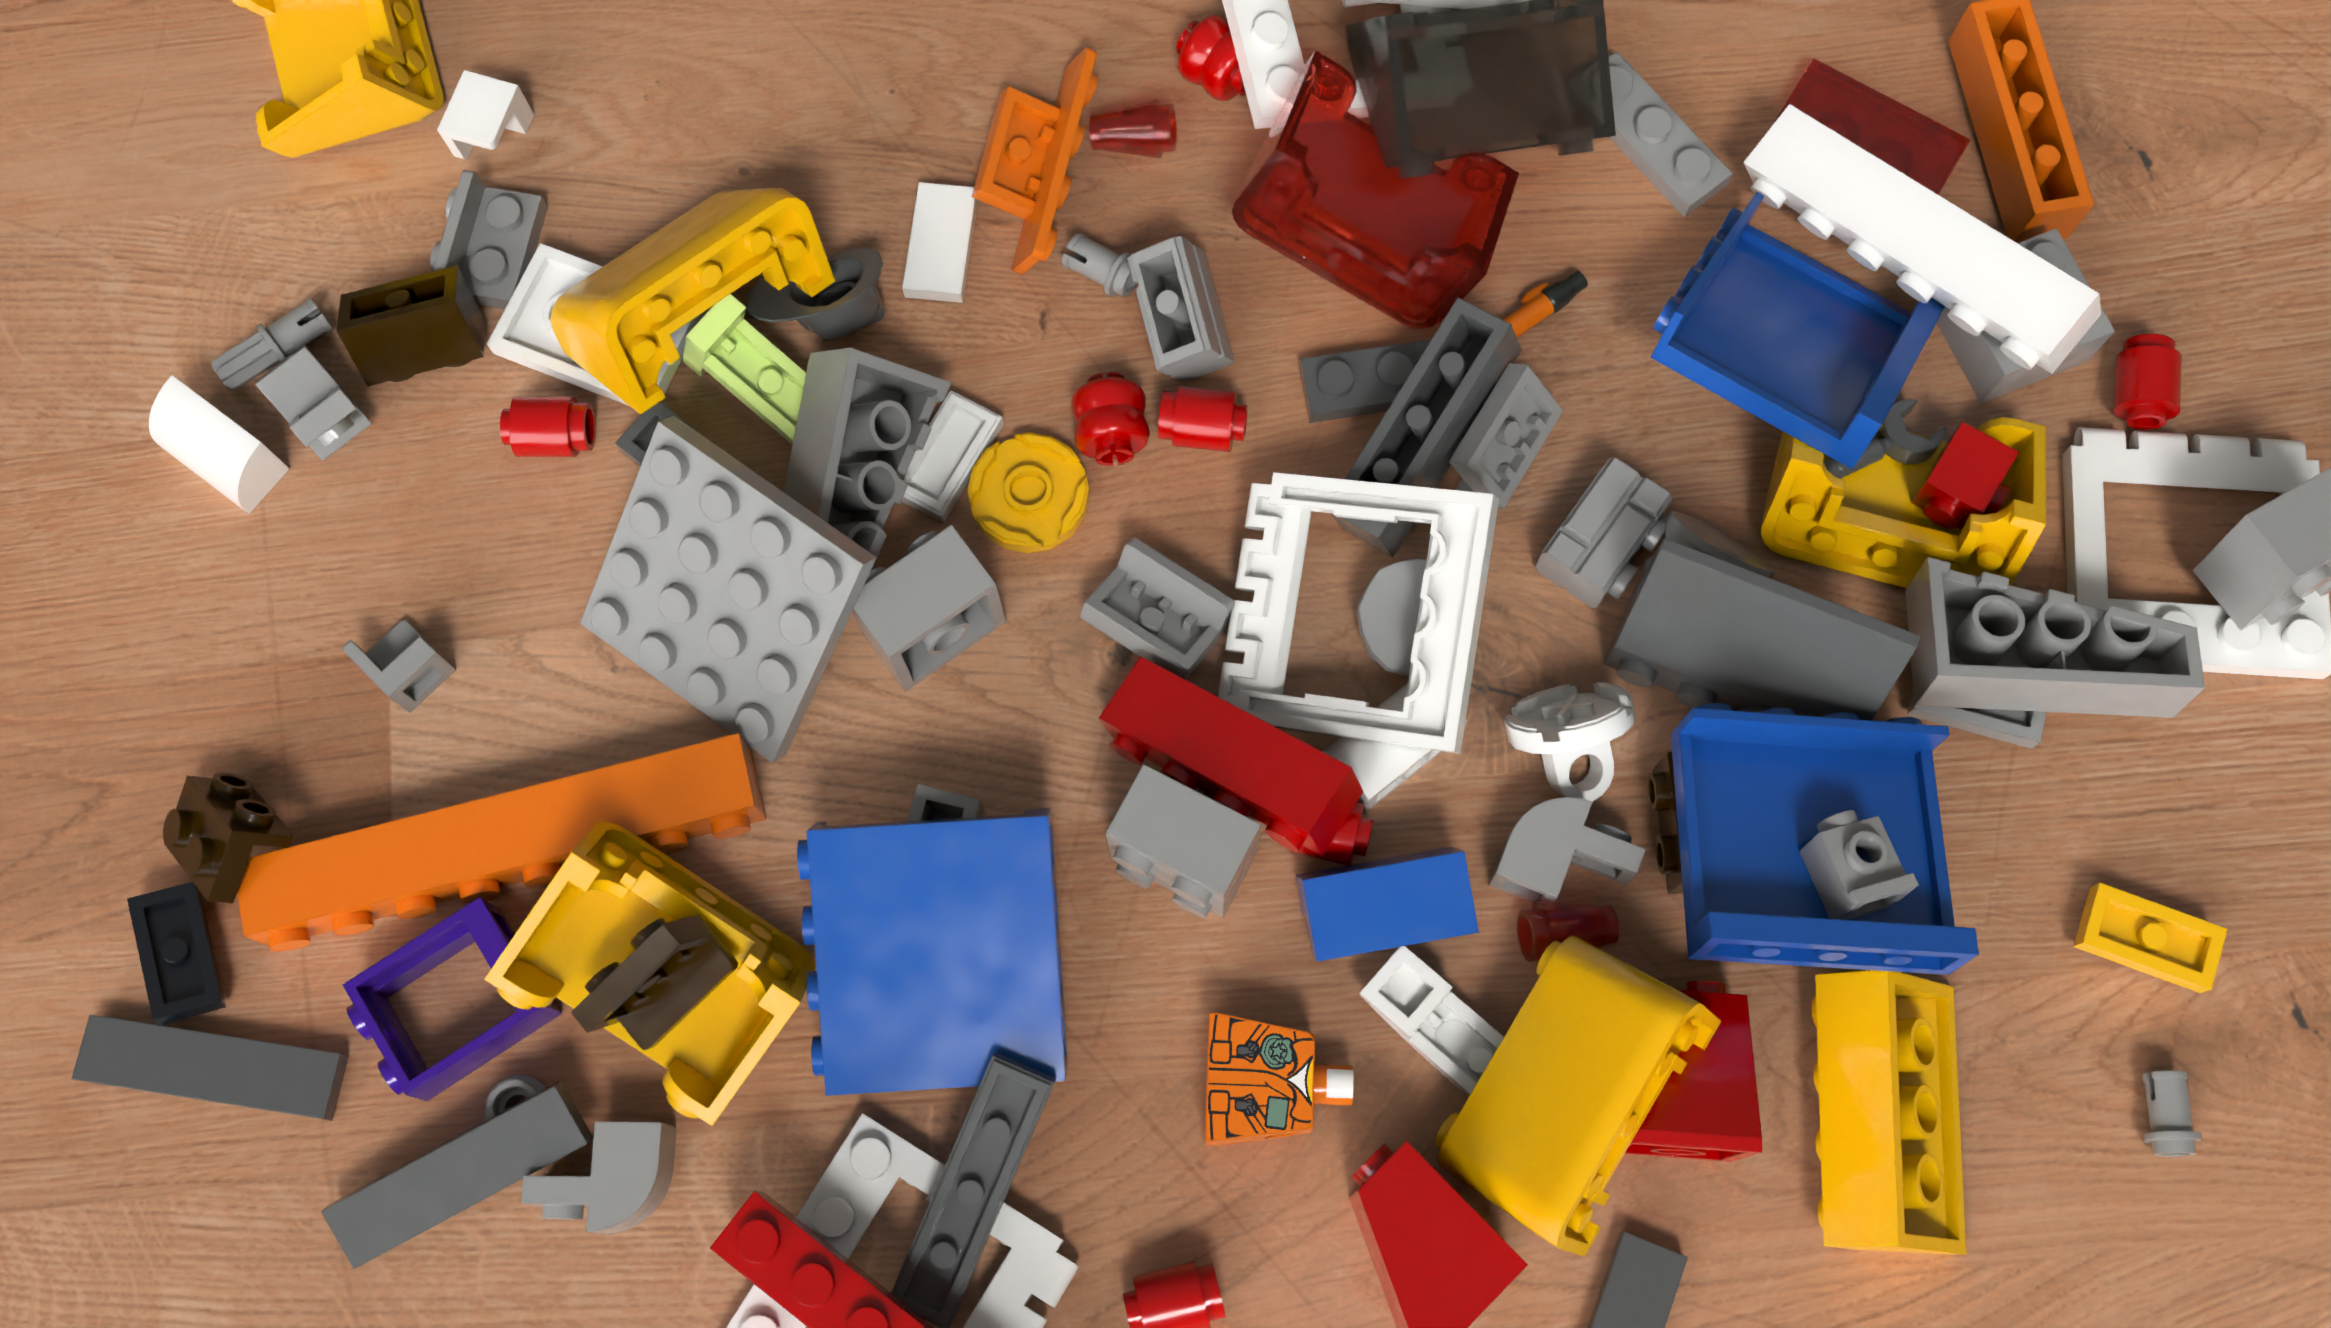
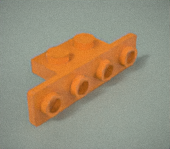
[972,47,1098,275]

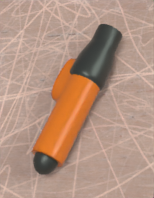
[1502,271,1588,338]

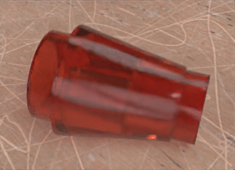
[1089,99,1177,158]
[1517,902,1619,962]

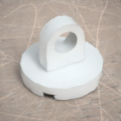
[1504,682,1635,802]

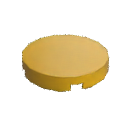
[967,432,1090,554]

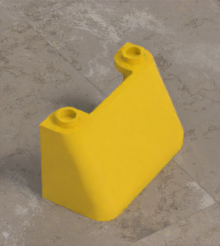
[232,0,444,158]
[550,188,835,415]
[1761,417,2046,588]
[484,821,816,1126]
[1435,936,1721,1257]

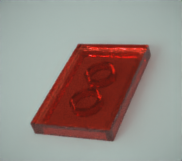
[1771,58,1970,195]

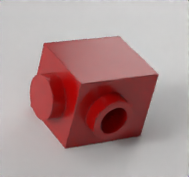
[1911,422,2019,530]

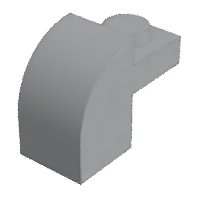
[255,345,371,461]
[1488,797,1646,909]
[521,1122,676,1234]

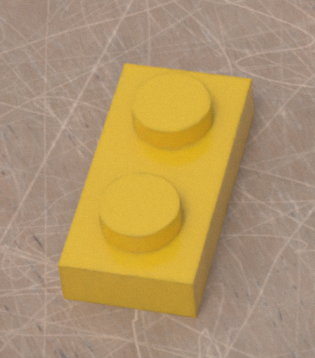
[2073,882,2228,994]

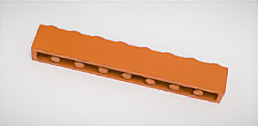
[237,733,766,952]

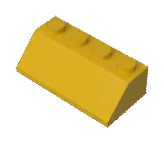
[1811,970,1967,1255]

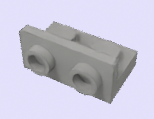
[430,170,548,309]
[1449,363,1563,509]

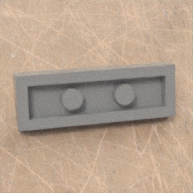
[1570,52,1733,217]

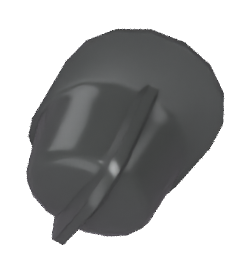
[745,248,884,339]

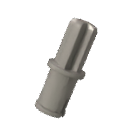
[211,298,334,390]

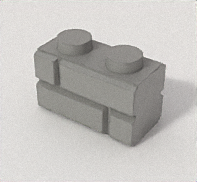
[1127,236,1235,382]
[1535,457,1673,609]

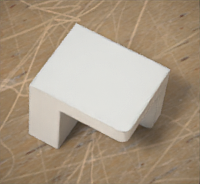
[437,70,534,160]

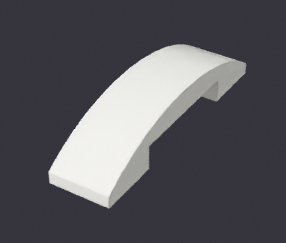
[1359,946,1504,1097]

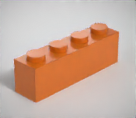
[1948,0,2095,243]

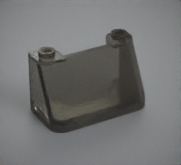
[1344,0,1616,179]

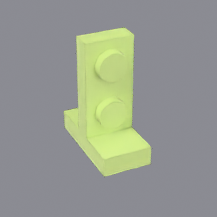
[682,294,806,445]

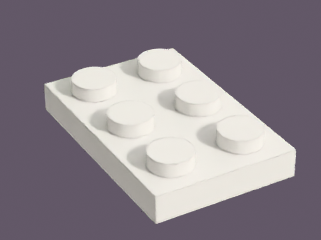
[487,243,705,406]

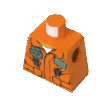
[1205,1013,1354,1147]

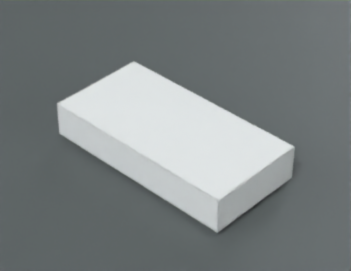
[902,182,978,303]
[901,390,1004,524]

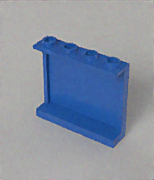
[1650,192,1945,469]
[1671,703,1979,975]
[797,808,1068,1096]

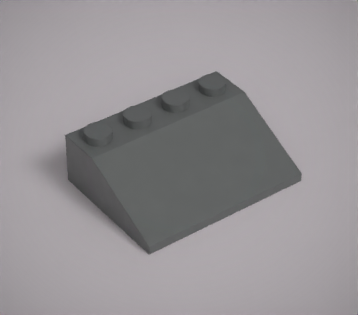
[1604,538,1921,721]

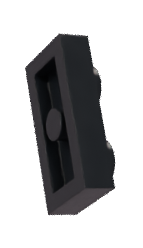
[127,882,226,1026]

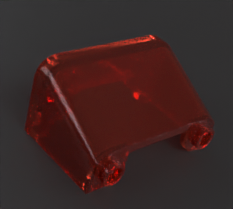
[1232,50,1519,329]

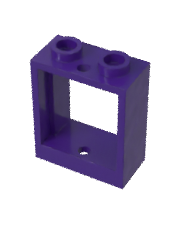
[342,897,562,1101]

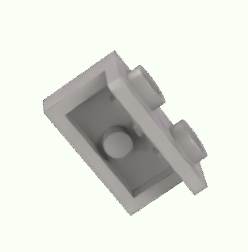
[1080,537,1235,680]

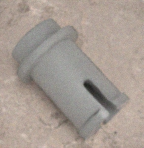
[1062,232,1137,297]
[2142,1071,2202,1157]

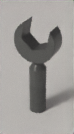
[1823,399,1946,479]

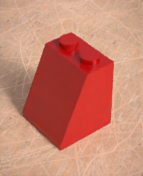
[1625,978,1762,1162]
[1349,1141,1528,1328]

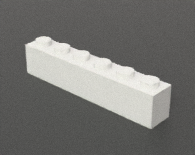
[1743,104,2102,374]

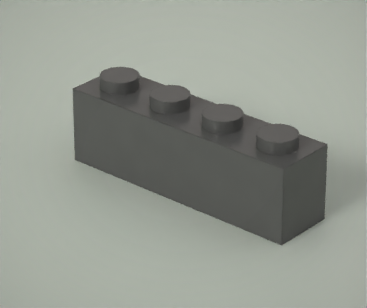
[1330,298,1522,557]

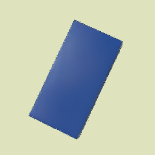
[1296,847,1479,962]

